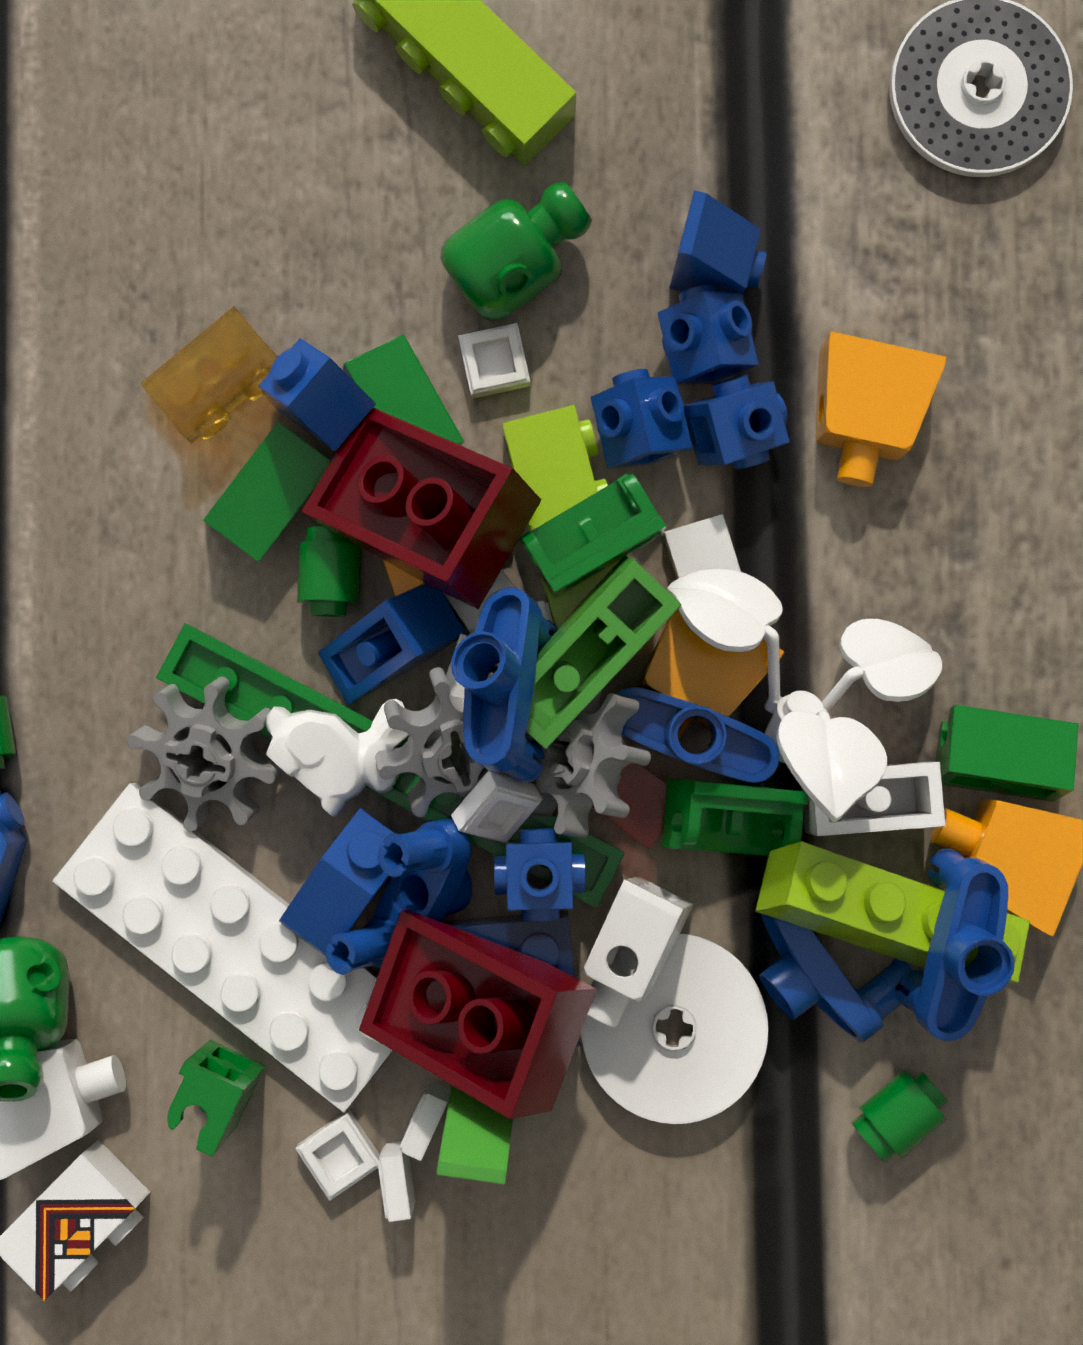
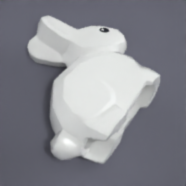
[266,699,410,817]

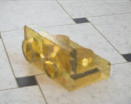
[140,306,278,444]

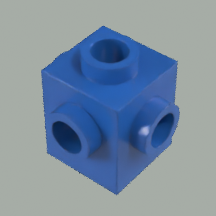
[657,285,759,384]
[590,369,693,469]
[684,374,790,469]
[494,828,585,921]

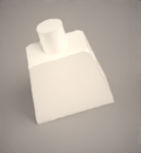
[582,876,694,1027]
[0,1039,126,1180]

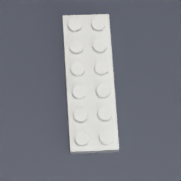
[52,783,392,1113]

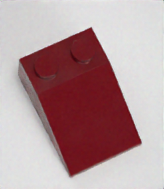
[301,408,541,610]
[359,910,597,1119]

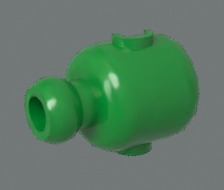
[440,182,592,321]
[0,936,70,1102]

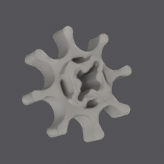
[375,667,534,817]
[126,677,284,832]
[531,689,651,839]

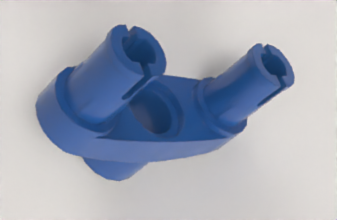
[451,588,558,783]
[617,687,779,783]
[326,818,472,975]
[897,849,1015,1041]
[759,913,913,1043]

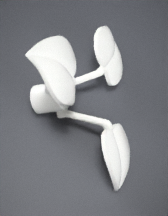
[667,569,942,823]

